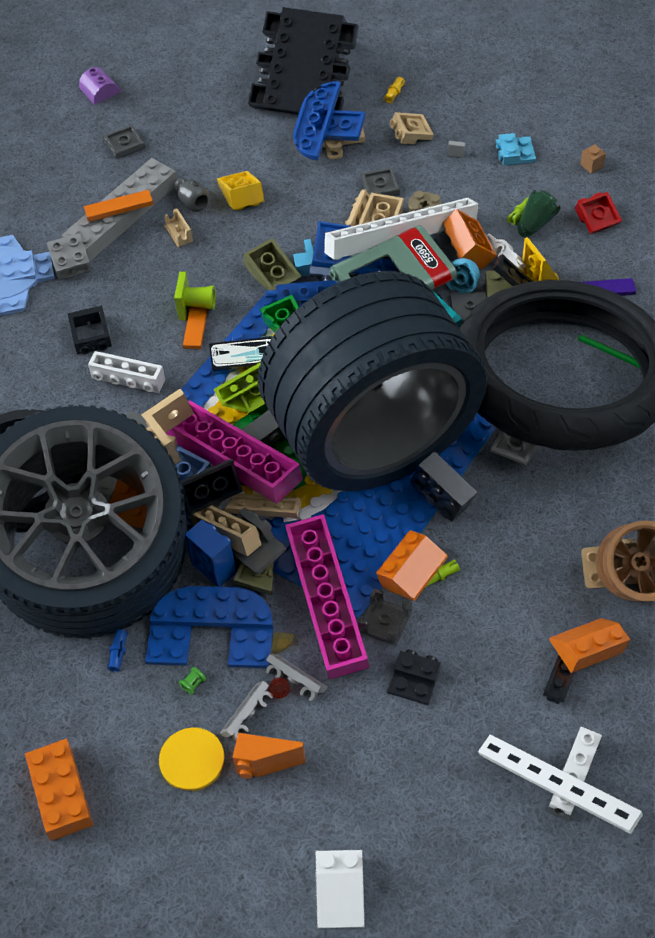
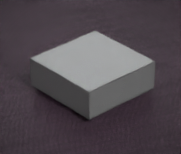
[448,141,465,157]

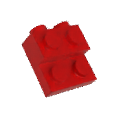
[574,191,622,234]

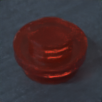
[269,677,290,699]

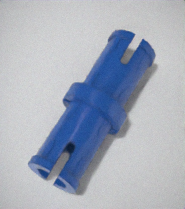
[107,629,128,671]

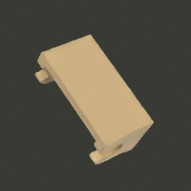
[164,209,193,247]

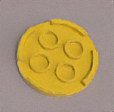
[159,728,225,791]

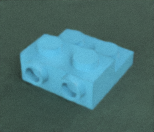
[496,133,536,166]

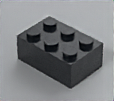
[410,451,477,522]

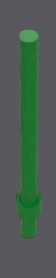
[578,334,640,368]

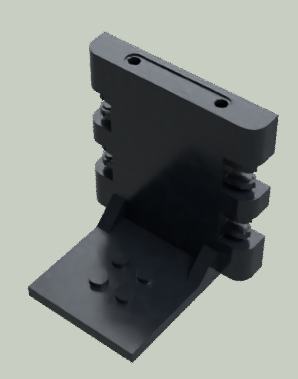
[248,7,359,115]

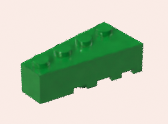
[260,295,299,333]

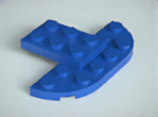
[293,81,366,160]

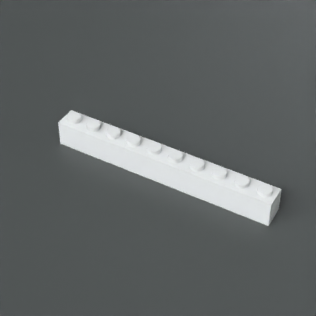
[324,198,478,260]

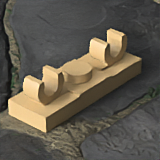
[345,189,370,226]

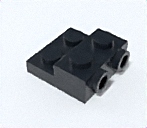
[388,649,441,705]

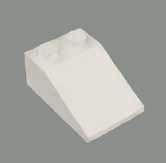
[316,850,364,928]

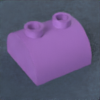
[79,67,121,105]

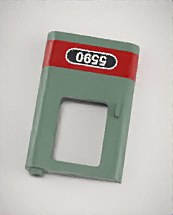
[329,225,457,290]

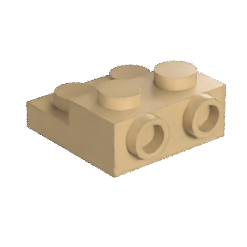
[390,112,434,144]

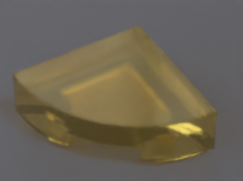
[271,632,295,653]

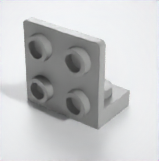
[47,233,91,280]

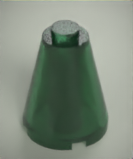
[517,190,561,237]

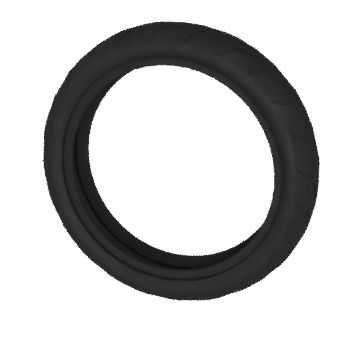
[459,280,655,451]

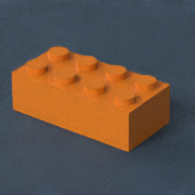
[25,738,94,841]

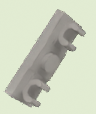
[266,654,328,701]
[220,681,273,741]

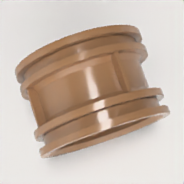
[596,521,655,601]

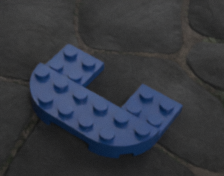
[145,586,273,668]

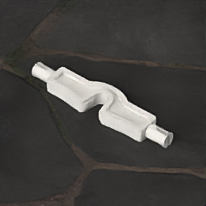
[486,234,526,270]

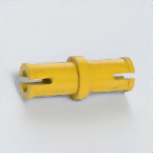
[383,77,405,104]

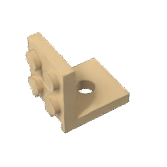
[141,389,194,465]

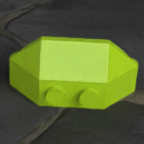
[214,363,265,413]

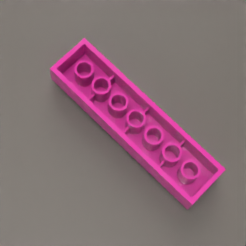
[166,400,303,504]
[285,514,370,680]

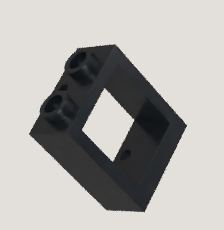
[67,305,112,355]

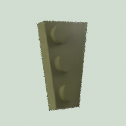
[234,561,274,595]

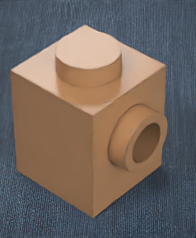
[580,144,606,174]

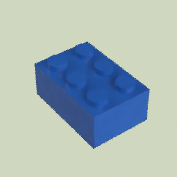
[185,519,236,587]

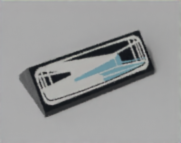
[209,336,273,371]

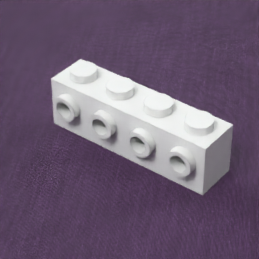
[88,351,165,393]

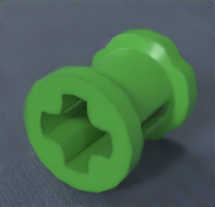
[178,667,206,695]

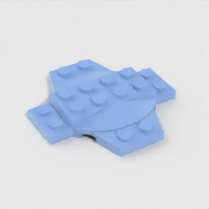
[0,235,55,316]

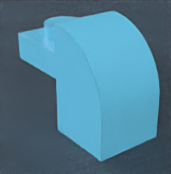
[293,239,315,276]

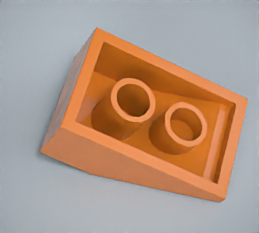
[233,733,306,779]

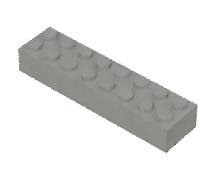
[61,158,177,262]

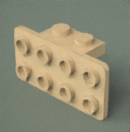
[581,538,655,588]

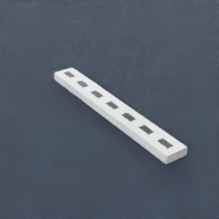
[478,735,643,834]

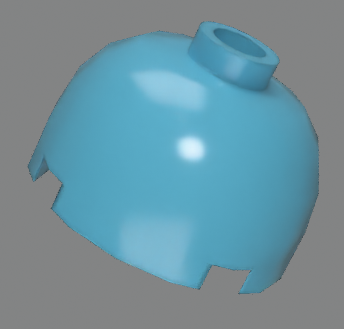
[446,258,480,294]

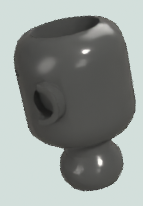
[174,178,210,211]

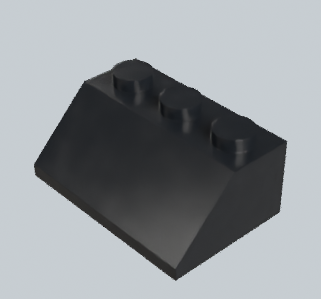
[181,459,243,516]

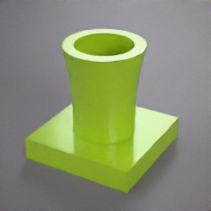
[174,272,216,320]

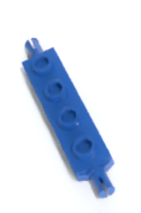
[265,280,339,301]

